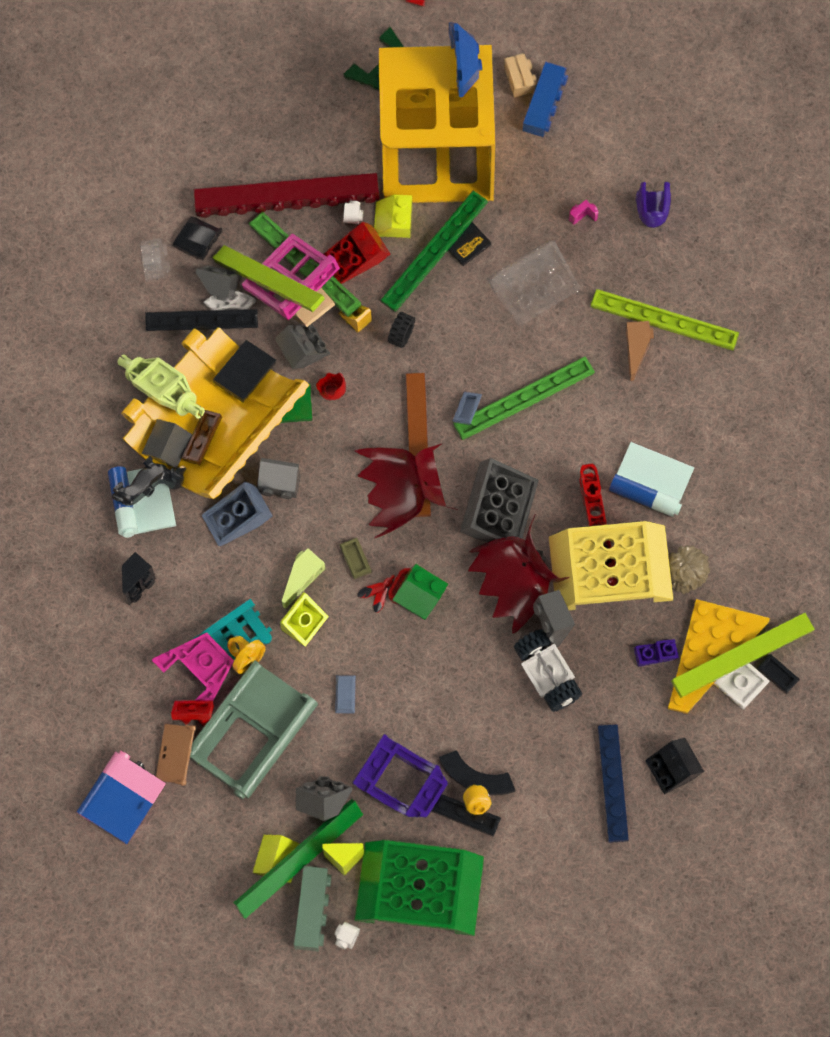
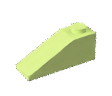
[282,548,325,609]

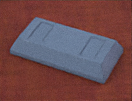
[452,392,482,425]
[335,675,356,714]

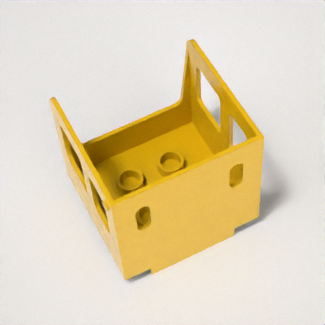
[379,45,495,203]

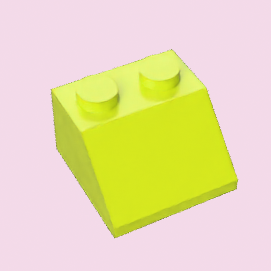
[374,195,413,238]

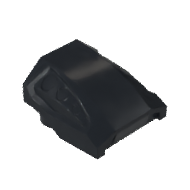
[172,216,223,260]

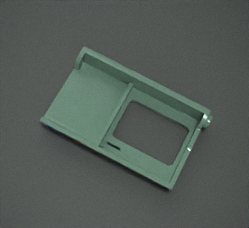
[190,660,318,800]

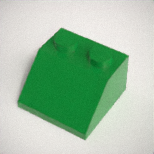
[392,564,448,620]

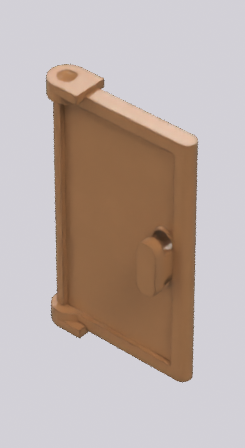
[155,724,196,786]

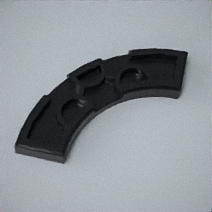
[439,750,516,796]

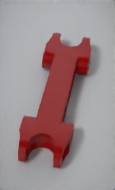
[579,463,618,586]

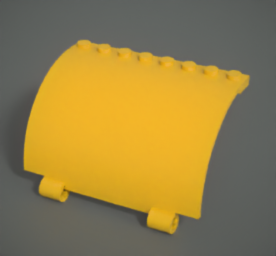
[121,327,309,499]

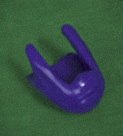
[635,182,671,228]

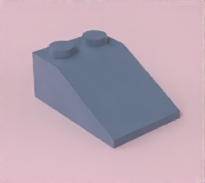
[202,482,273,547]

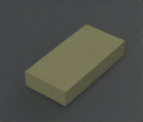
[339,538,372,579]

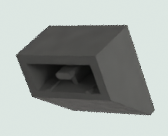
[275,324,330,369]
[296,776,352,821]

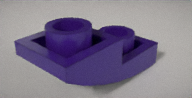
[634,639,679,667]

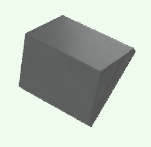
[142,419,192,469]

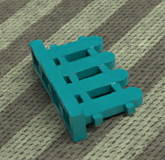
[190,598,272,667]

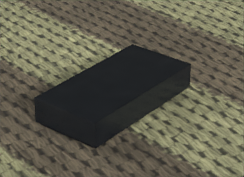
[757,654,800,694]

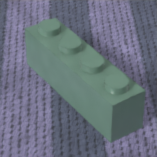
[294,866,332,952]

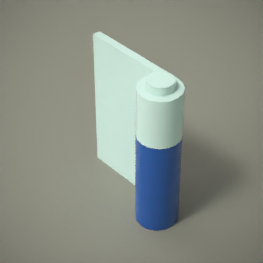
[609,442,694,517]
[108,466,176,538]

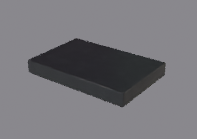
[213,340,277,403]

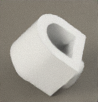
[344,201,364,225]
[335,922,360,949]

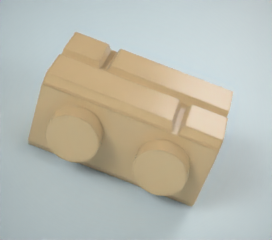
[504,54,537,97]

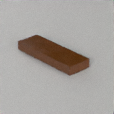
[182,410,222,465]

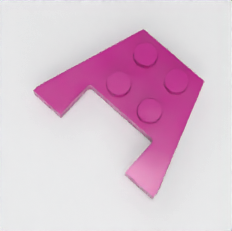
[152,633,234,701]

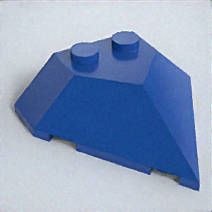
[448,22,482,97]

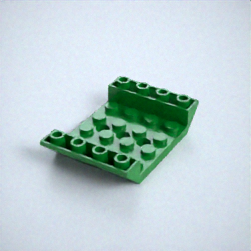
[354,840,484,936]

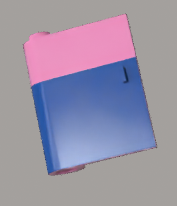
[76,751,166,844]

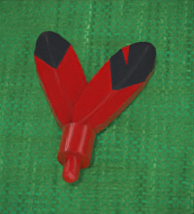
[357,575,395,613]

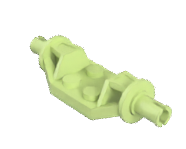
[118,355,205,419]

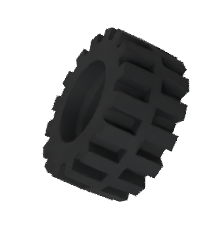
[388,312,415,348]

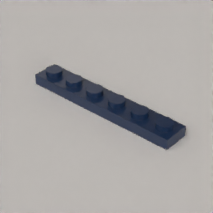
[598,724,629,843]

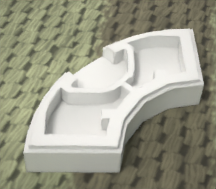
[203,291,256,310]

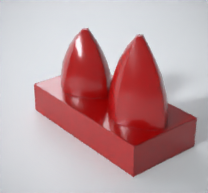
[171,700,214,727]

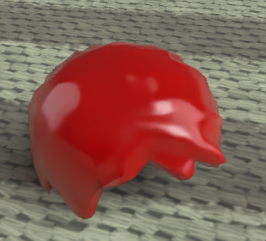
[316,372,346,401]

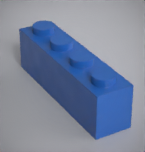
[523,62,568,137]

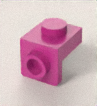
[569,200,598,225]

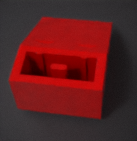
[323,222,391,284]

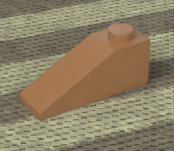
[626,321,654,381]

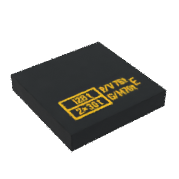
[448,222,491,266]

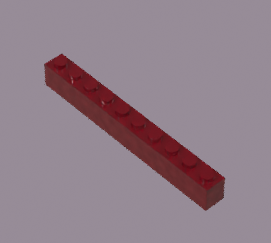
[194,173,379,218]

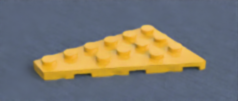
[668,599,770,714]

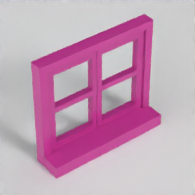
[241,233,340,320]

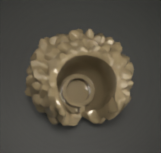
[668,545,710,594]

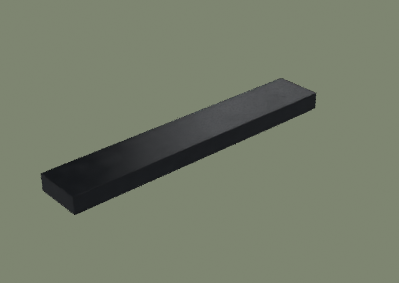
[145,309,258,331]

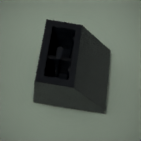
[122,552,156,606]
[645,738,704,794]

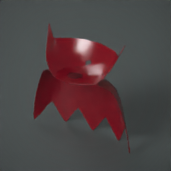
[355,444,458,538]
[468,514,569,633]

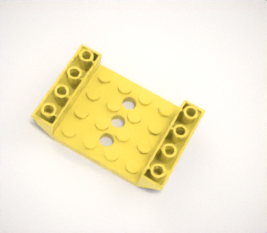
[549,521,673,610]

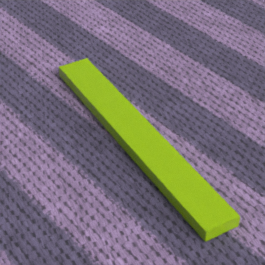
[213,245,325,312]
[591,289,739,351]
[671,613,815,698]

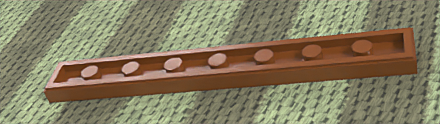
[406,373,431,517]

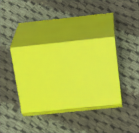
[280,592,329,647]
[253,835,299,883]
[323,843,364,876]

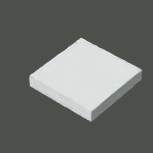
[714,663,770,710]

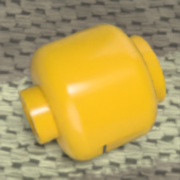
[463,785,491,815]

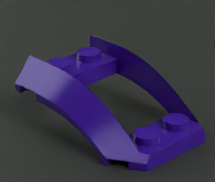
[352,734,448,817]

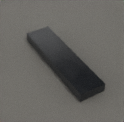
[431,794,501,837]

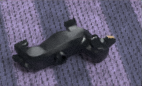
[112,456,186,506]

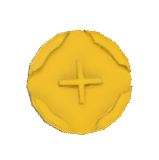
[228,636,266,674]

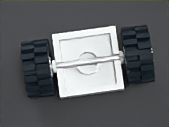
[513,629,582,712]

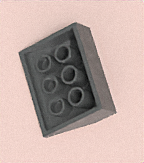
[460,458,539,542]

